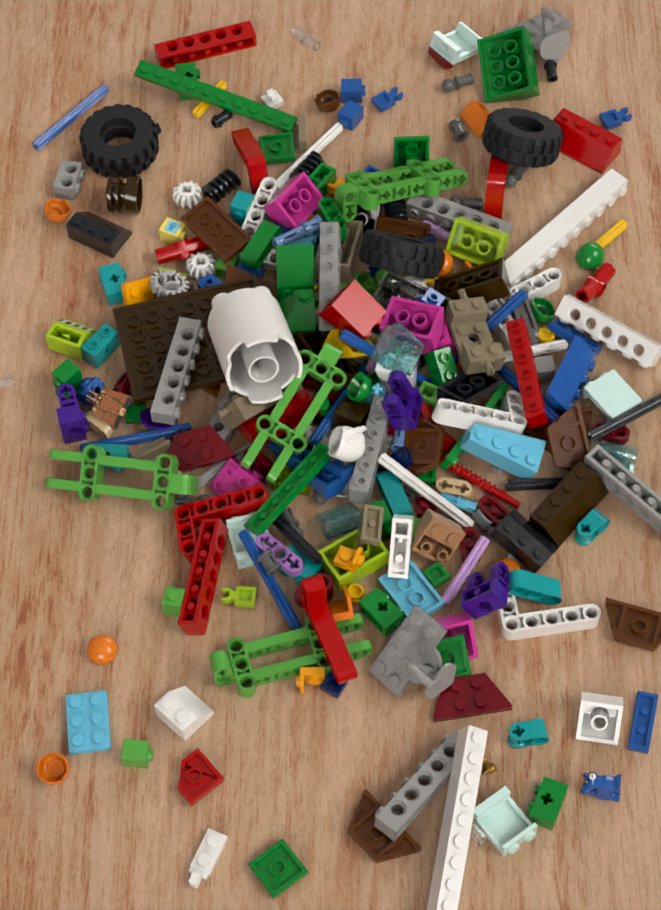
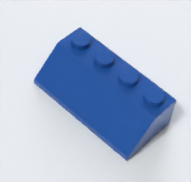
[545,335,596,416]

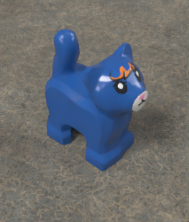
[581,772,621,802]

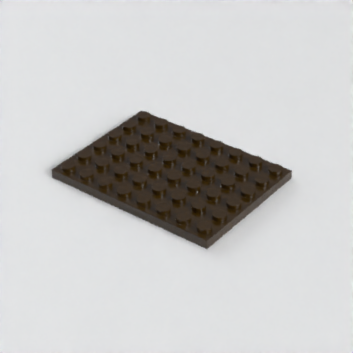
[112,276,258,404]

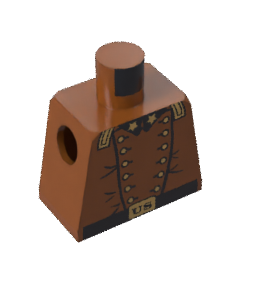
[85,388,133,429]

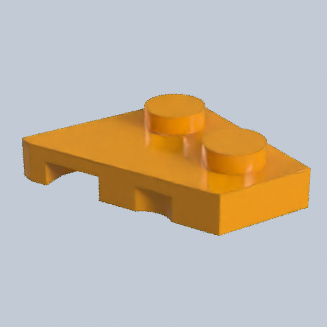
[121,275,157,306]

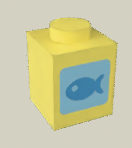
[159,217,188,245]

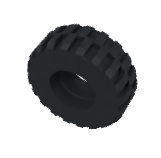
[79,104,159,179]
[482,108,564,168]
[359,229,444,279]

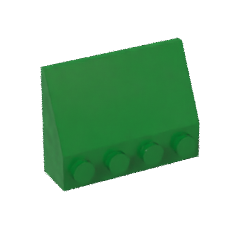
[477,26,540,103]

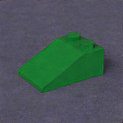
[393,135,430,174]
[276,244,314,300]

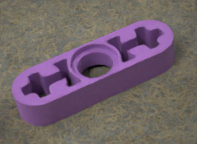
[256,533,304,577]

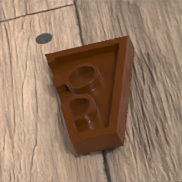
[375,215,431,242]

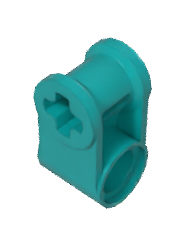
[574,508,610,546]
[507,718,549,749]

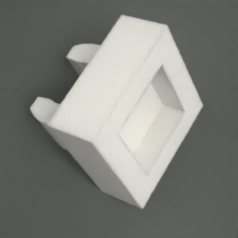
[261,88,284,109]

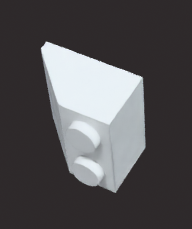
[154,686,214,741]
[576,692,623,745]

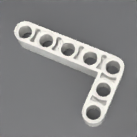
[239,177,279,272]
[486,267,562,348]
[432,390,527,435]
[497,584,601,640]

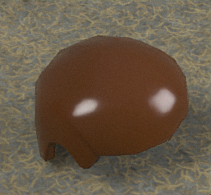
[314,89,341,113]

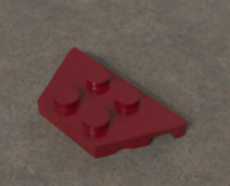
[166,424,237,473]
[433,673,512,723]

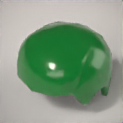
[575,242,605,270]
[530,297,556,324]
[346,372,373,403]

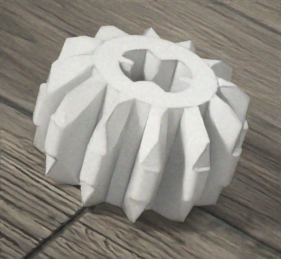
[172,180,202,210]
[186,251,216,281]

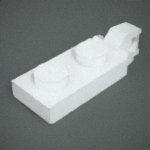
[188,828,228,889]

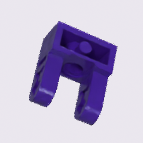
[382,371,424,430]
[56,383,89,445]
[460,561,509,620]

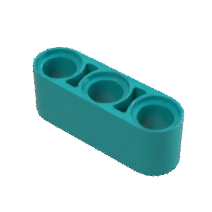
[375,470,413,518]
[509,570,562,605]

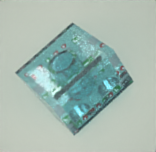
[371,322,425,376]

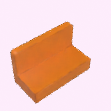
[460,99,491,137]
[328,584,354,622]

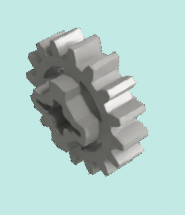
[149,269,189,298]

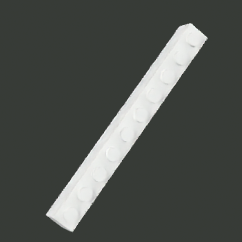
[505,168,628,288]
[427,725,488,910]

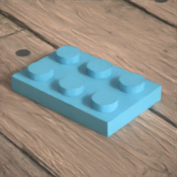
[378,559,445,618]
[66,690,111,755]

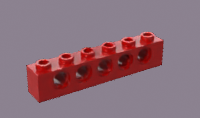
[154,20,257,69]
[505,317,549,428]
[177,518,229,635]

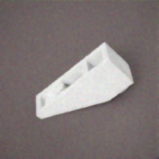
[388,514,414,579]

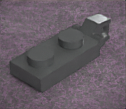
[511,298,539,345]

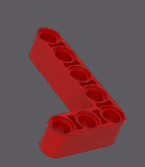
[231,127,271,203]
[484,154,509,219]
[174,485,270,563]
[300,573,358,685]

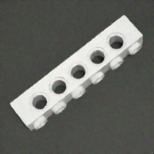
[555,295,661,368]

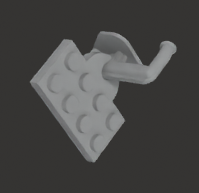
[497,7,572,64]
[368,605,456,698]

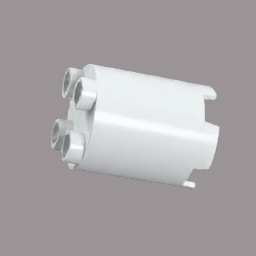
[208,286,303,404]

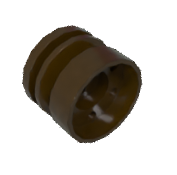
[106,175,143,213]

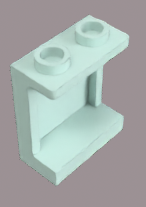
[429,21,481,65]
[582,369,642,421]
[226,511,276,569]
[473,786,538,857]

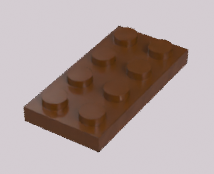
[180,196,251,264]

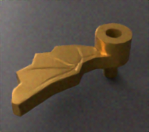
[483,754,497,775]

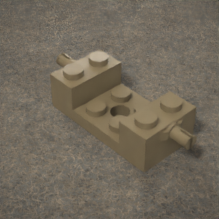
[444,289,506,376]
[215,384,303,431]

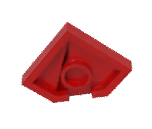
[178,748,225,807]

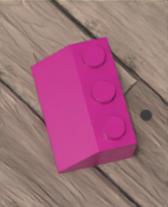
[263,171,323,229]
[379,296,444,350]
[434,612,478,659]

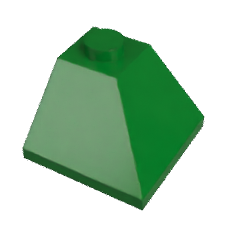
[278,289,317,334]

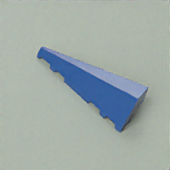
[267,441,355,500]

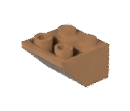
[411,508,465,566]

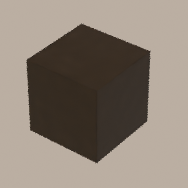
[332,397,371,435]

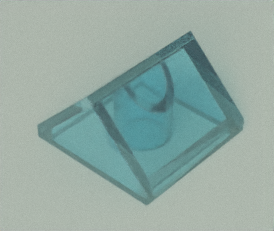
[600,440,639,473]
[315,502,361,540]

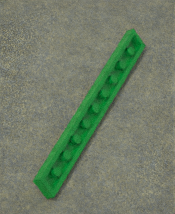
[134,59,298,132]

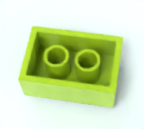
[445,216,511,265]
[318,529,390,592]

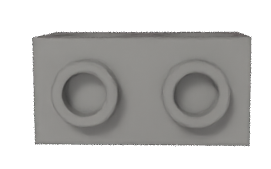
[53,160,86,200]

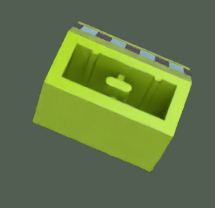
[45,319,97,360]

